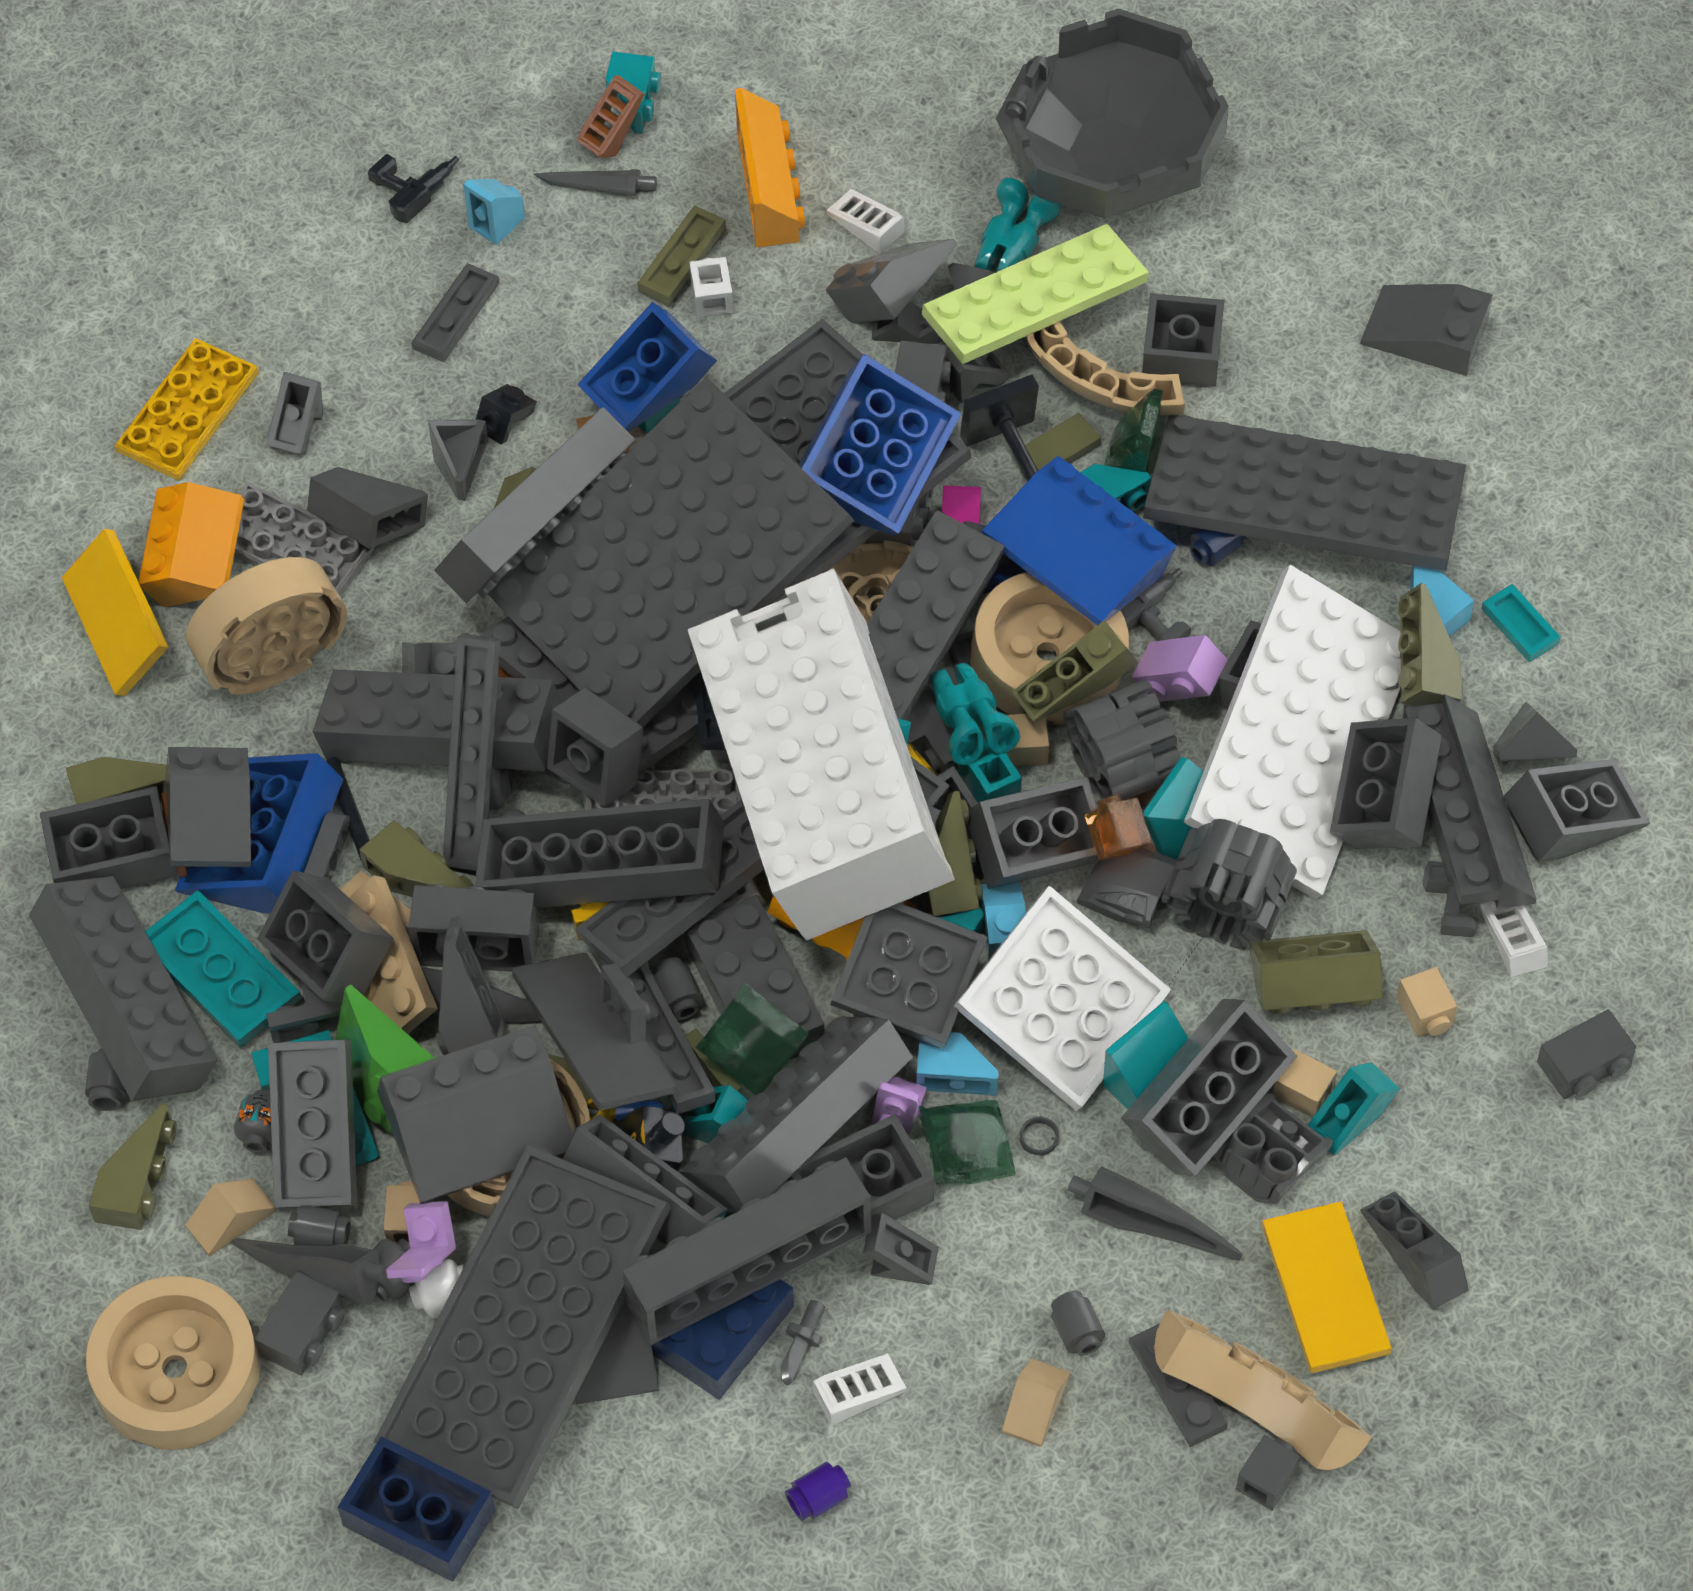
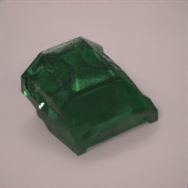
[1103,389,1163,473]
[695,983,809,1095]
[918,1100,1016,1185]

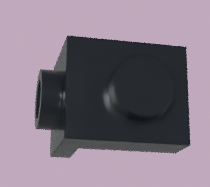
[475,384,537,444]

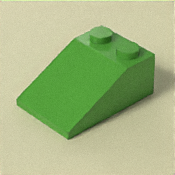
[335,984,435,1133]

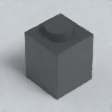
[1236,1434,1301,1511]

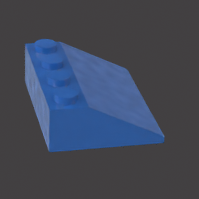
[798,354,962,536]
[981,456,1177,626]
[175,753,343,913]

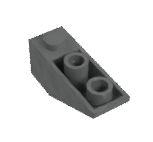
[1360,1191,1469,1309]

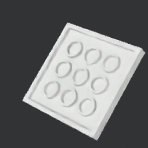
[954,886,1171,1111]

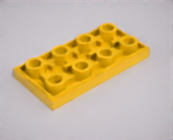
[114,338,259,481]
[61,529,169,696]
[1262,1201,1392,1374]

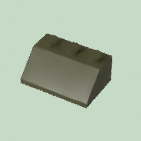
[1249,930,1383,1014]

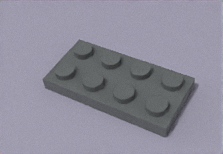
[268,1039,357,1208]

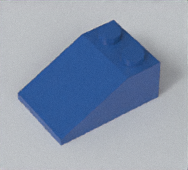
[577,301,717,432]

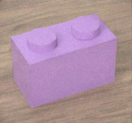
[1132,635,1228,702]

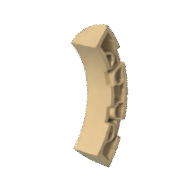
[1024,321,1185,416]
[1154,1309,1372,1470]

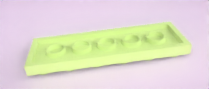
[922,224,1149,364]

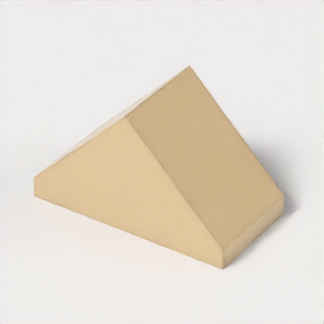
[186,1178,277,1256]
[1002,1358,1071,1447]

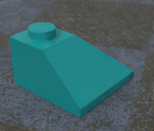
[1141,757,1204,860]

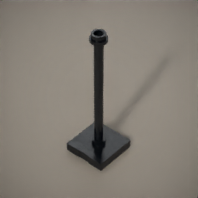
[960,374,1039,482]

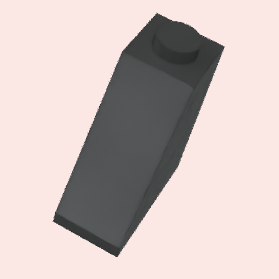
[307,467,428,549]

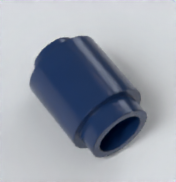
[1190,529,1247,567]

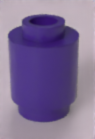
[785,1461,851,1521]

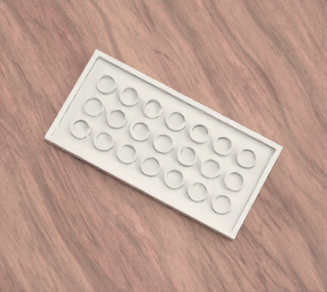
[1184,565,1401,899]

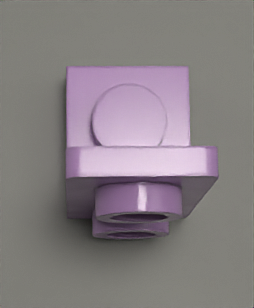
[872,1076,927,1134]
[386,1201,456,1283]

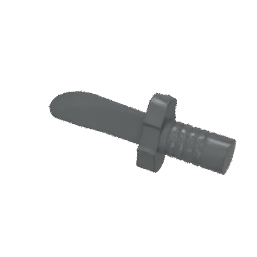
[781,1300,825,1385]

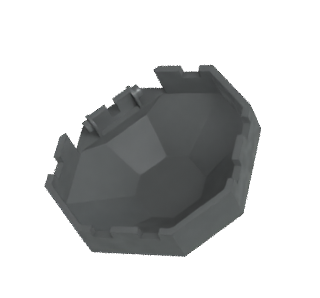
[996,9,1229,219]

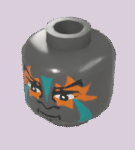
[234,1090,272,1153]

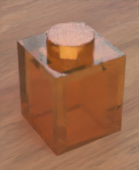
[1084,795,1152,861]

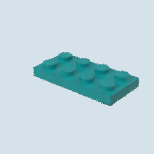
[145,890,302,1048]

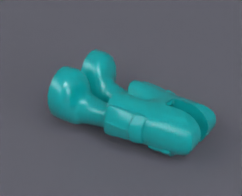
[974,178,1062,272]
[930,663,1020,765]

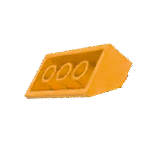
[735,88,805,247]

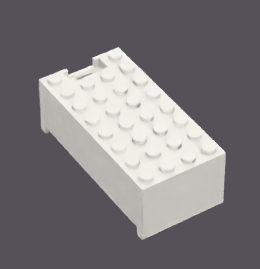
[688,569,955,941]

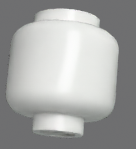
[409,1259,464,1319]

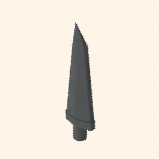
[533,169,657,196]

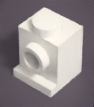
[689,257,733,318]

